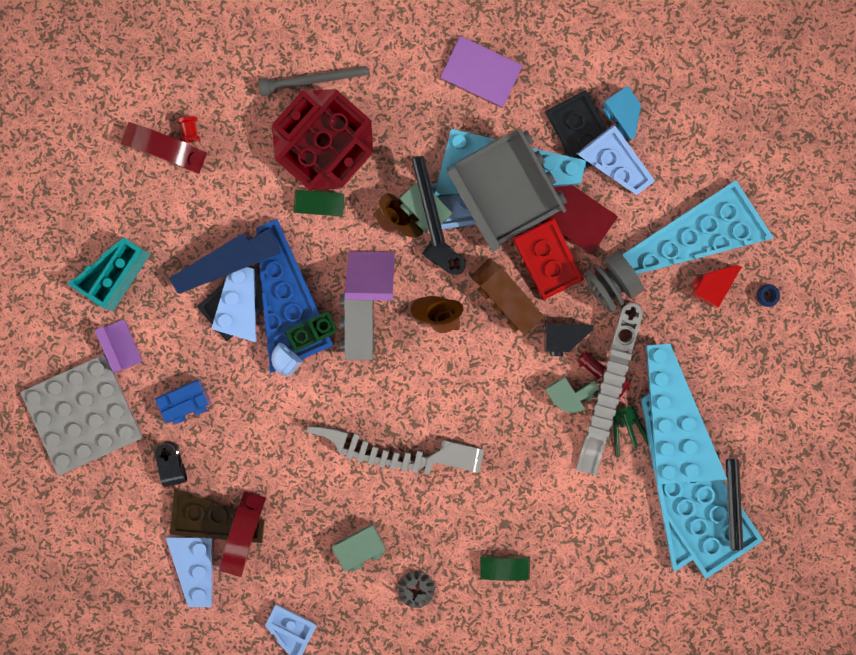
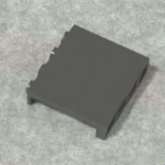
[446,127,567,252]

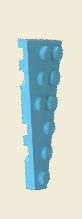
[435,129,586,197]
[622,180,774,274]
[646,344,727,485]

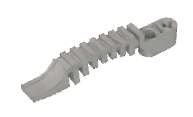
[576,301,643,476]
[307,425,485,474]

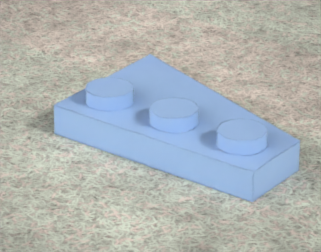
[576,125,655,195]

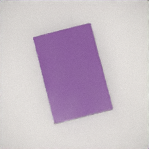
[440,36,523,108]
[345,251,395,301]

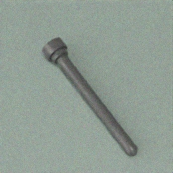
[258,66,369,97]

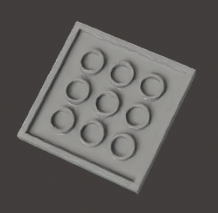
[20,354,144,476]

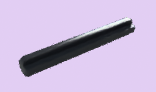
[412,156,445,248]
[726,458,743,551]

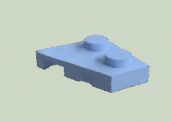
[265,603,318,655]

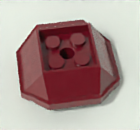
[272,89,373,191]

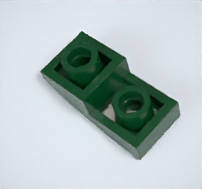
[293,190,344,217]
[284,311,338,353]
[480,554,530,581]

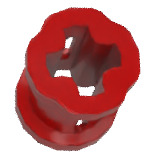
[177,116,200,143]

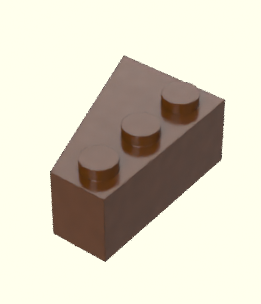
[470,258,545,335]

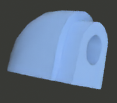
[271,343,303,377]

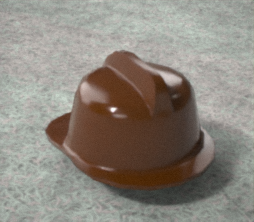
[374,193,424,238]
[410,296,464,333]

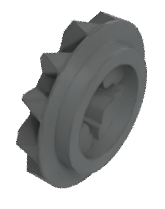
[398,571,435,608]

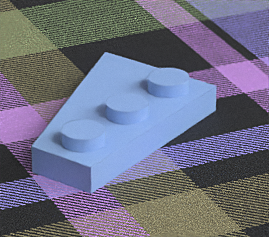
[211,267,257,342]
[166,536,213,607]

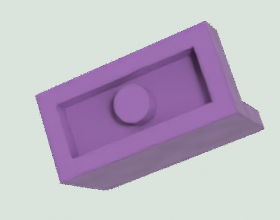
[95,320,142,373]

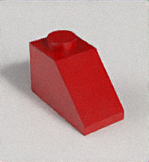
[691,265,742,308]

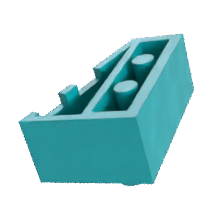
[67,237,151,311]

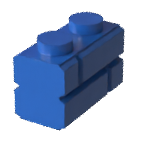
[155,379,211,425]

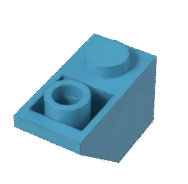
[602,86,641,142]

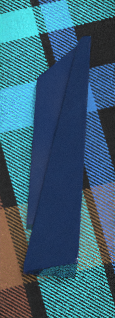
[169,228,281,294]

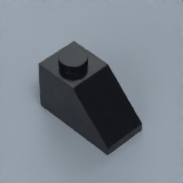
[544,323,593,356]

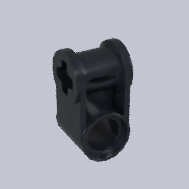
[421,240,465,275]
[155,441,187,488]

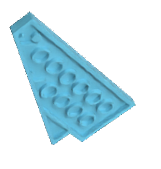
[640,393,763,579]

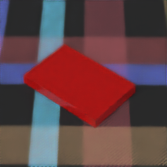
[512,218,584,300]

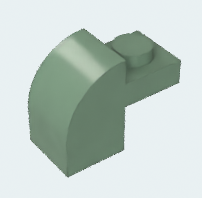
[544,377,600,413]

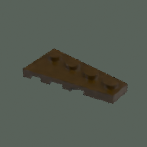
[170,488,265,543]

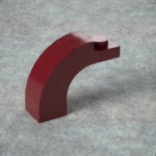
[120,122,207,174]
[219,491,266,577]

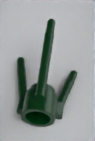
[613,406,649,458]

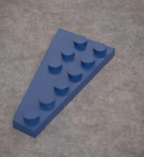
[256,219,334,374]

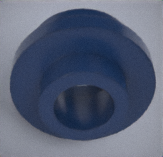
[756,284,780,307]

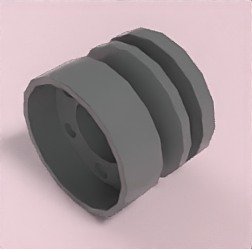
[584,251,644,313]

